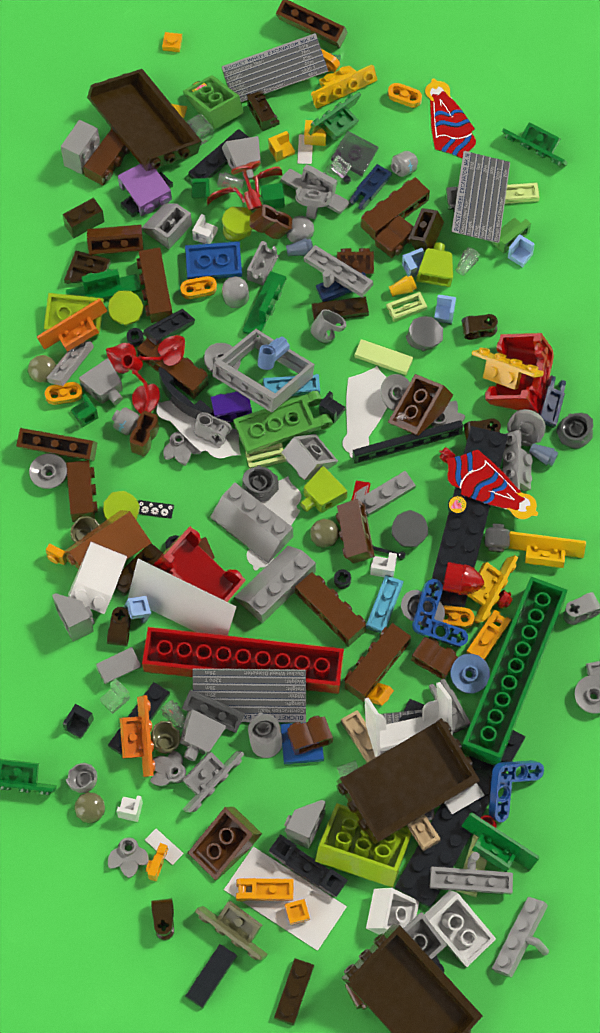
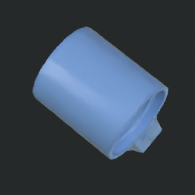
[257,336,290,370]

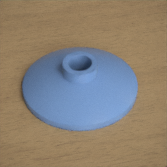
[450,654,490,693]

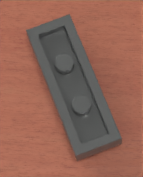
[182,689,245,733]

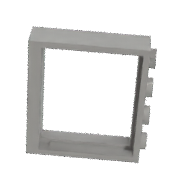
[213,329,315,413]

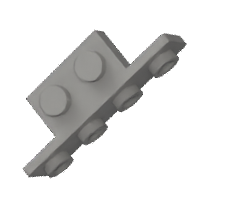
[281,164,349,214]
[503,430,533,491]
[182,751,244,813]

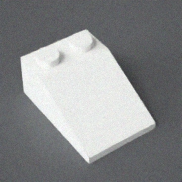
[68,542,127,614]
[424,890,496,967]

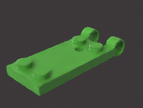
[233,391,333,454]

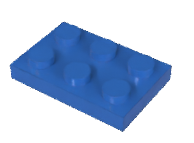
[185,242,242,280]

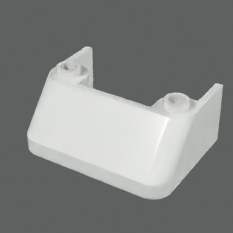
[365,682,453,757]

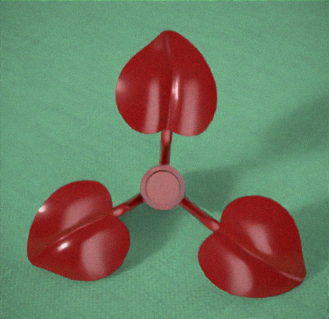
[207,161,283,211]
[106,335,185,414]

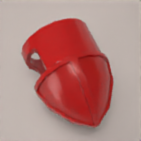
[443,562,485,595]

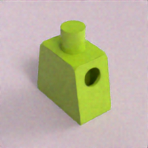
[416,243,453,287]
[300,466,347,513]

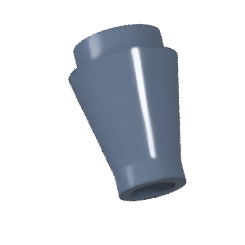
[286,238,313,256]
[529,443,559,466]

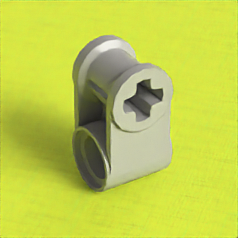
[194,413,232,445]
[563,592,600,625]

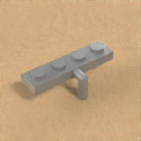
[304,245,373,297]
[430,852,513,895]
[492,897,549,978]

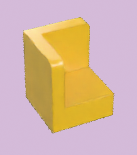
[304,120,327,146]
[268,131,295,162]

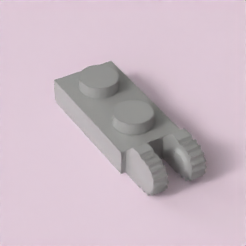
[429,679,471,734]

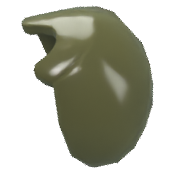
[28,355,56,383]
[70,516,99,543]
[310,519,340,548]
[151,721,181,754]
[75,792,105,823]

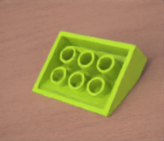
[315,803,412,888]

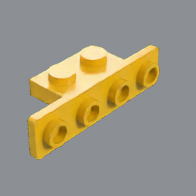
[311,65,377,109]
[472,347,544,390]
[508,531,586,568]
[467,555,518,624]

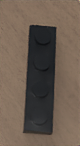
[188,129,250,179]
[108,682,170,756]

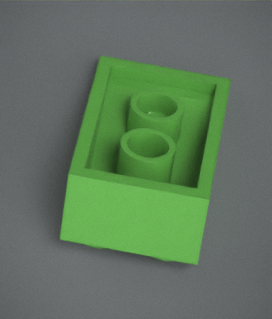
[183,75,244,129]

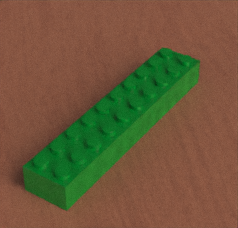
[461,577,568,766]

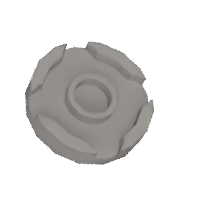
[295,185,332,219]
[507,409,546,446]

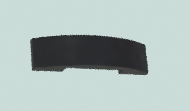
[158,367,214,419]
[268,834,348,897]

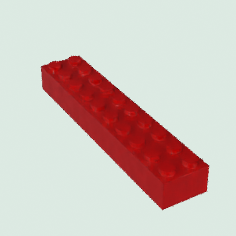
[142,627,344,694]

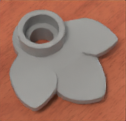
[431,401,465,427]
[163,432,201,466]
[150,751,186,786]
[108,837,148,878]

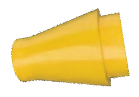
[389,275,417,297]

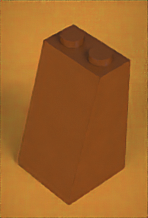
[65,510,152,570]

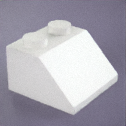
[366,888,419,934]

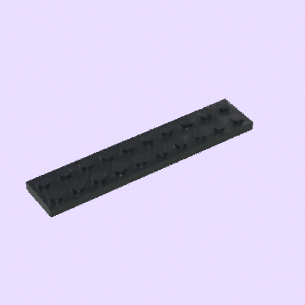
[429,426,508,608]
[394,730,526,908]

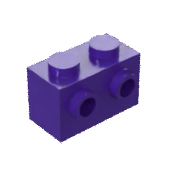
[211,391,252,423]

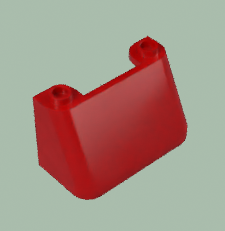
[485,333,554,413]
[152,526,246,602]

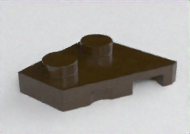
[64,251,111,284]

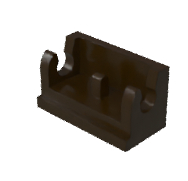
[247,91,280,132]

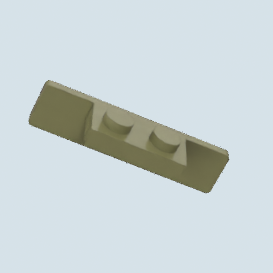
[195,901,268,960]

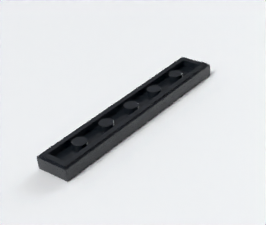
[352,420,463,464]

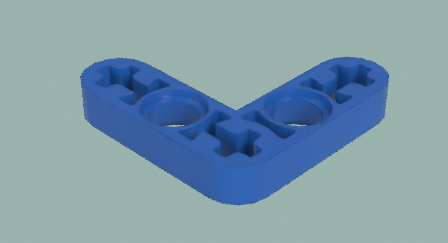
[412,579,468,647]
[489,760,544,822]

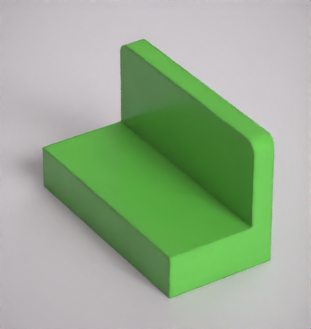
[490,218,531,254]

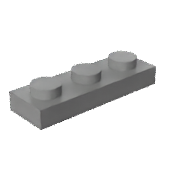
[47,341,94,386]
[359,471,416,517]

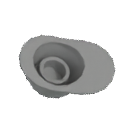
[401,590,445,627]
[248,712,282,758]

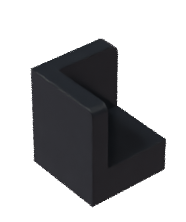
[319,391,345,424]
[63,704,94,738]

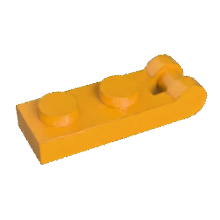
[466,610,512,660]
[236,878,294,902]

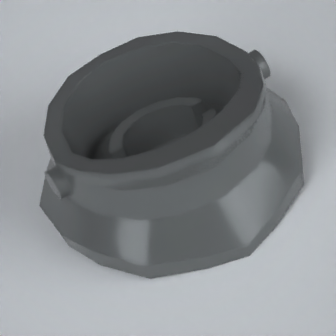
[406,316,443,351]
[556,413,593,449]
[242,466,279,502]
[391,510,428,547]

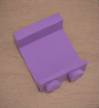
[118,164,172,216]

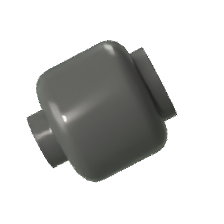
[484,524,510,552]

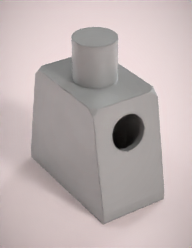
[222,136,261,181]
[79,358,123,405]
[180,709,226,761]

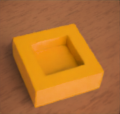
[162,32,182,52]
[46,543,67,565]
[366,683,394,706]
[285,899,310,925]

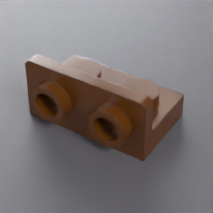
[337,248,374,274]

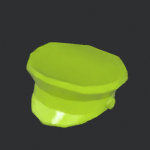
[222,207,253,241]
[108,291,144,325]
[103,491,140,520]

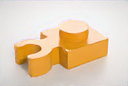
[146,843,168,882]

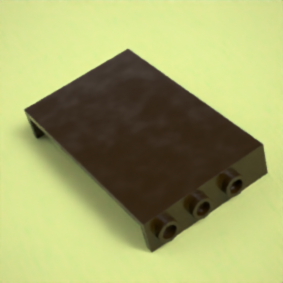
[87,69,202,171]
[336,718,480,845]
[341,924,483,1033]

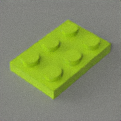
[44,293,104,336]

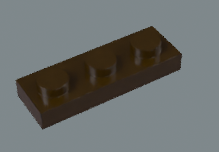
[311,296,369,320]
[115,543,163,596]
[274,958,314,1025]

